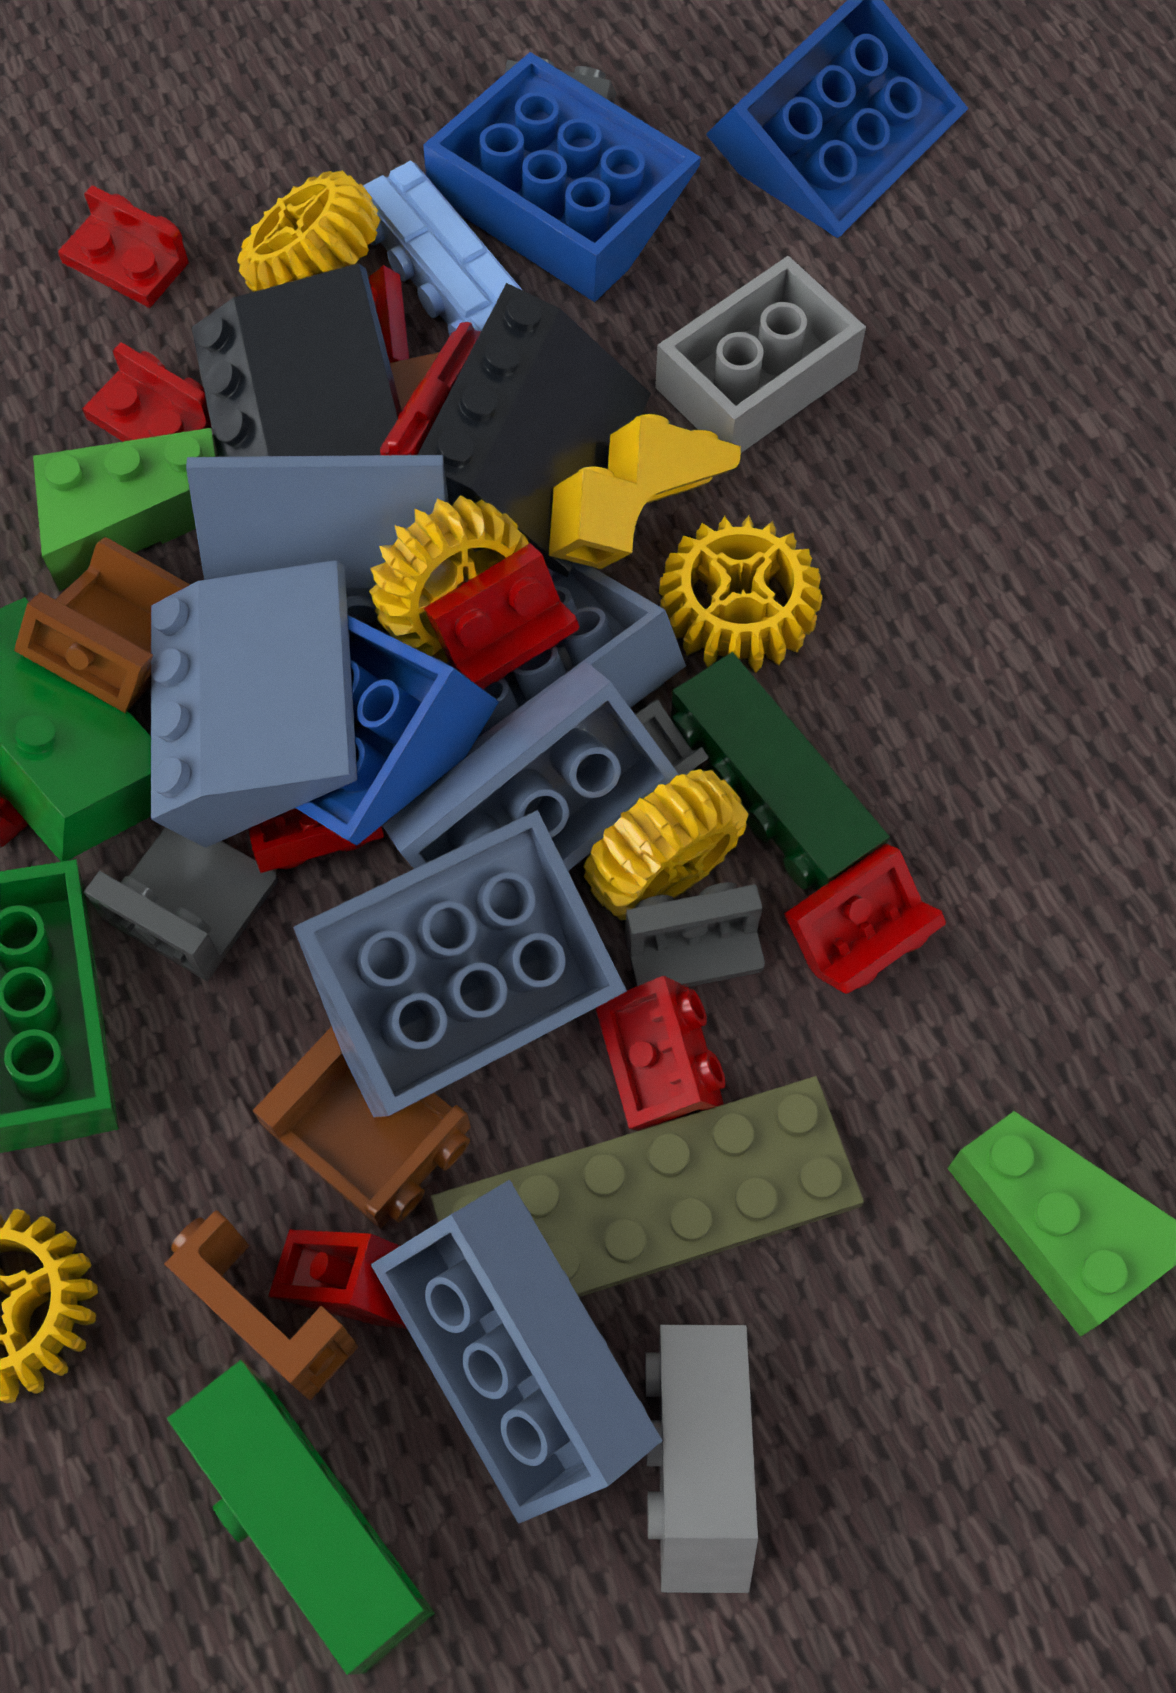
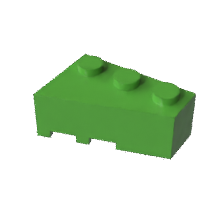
[33,428,218,591]
[947,1111,1176,1337]

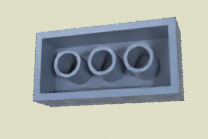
[382,661,679,871]
[371,1180,663,1524]

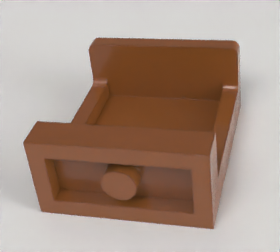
[14,537,190,713]
[253,1026,471,1229]
[164,1210,359,1401]

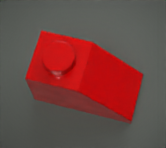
[268,1229,407,1329]

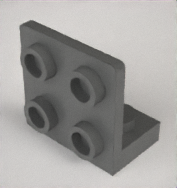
[84,827,278,982]

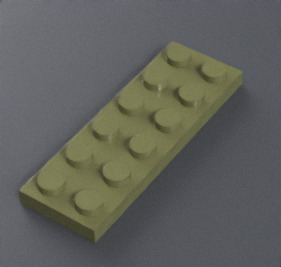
[431,1076,864,1297]

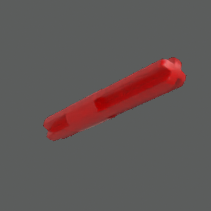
[380,322,481,455]

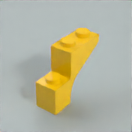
[549,414,741,569]

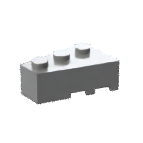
[645,1325,758,1593]

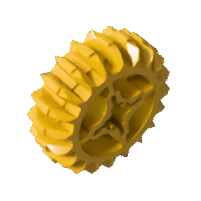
[237,170,381,292]
[369,495,529,663]
[659,515,822,673]
[584,769,749,920]
[0,1209,98,1403]

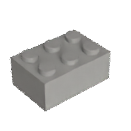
[655,256,866,453]

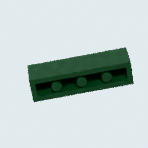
[671,652,890,892]

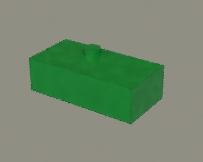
[0,597,151,862]
[0,859,119,1153]
[166,1360,435,1675]

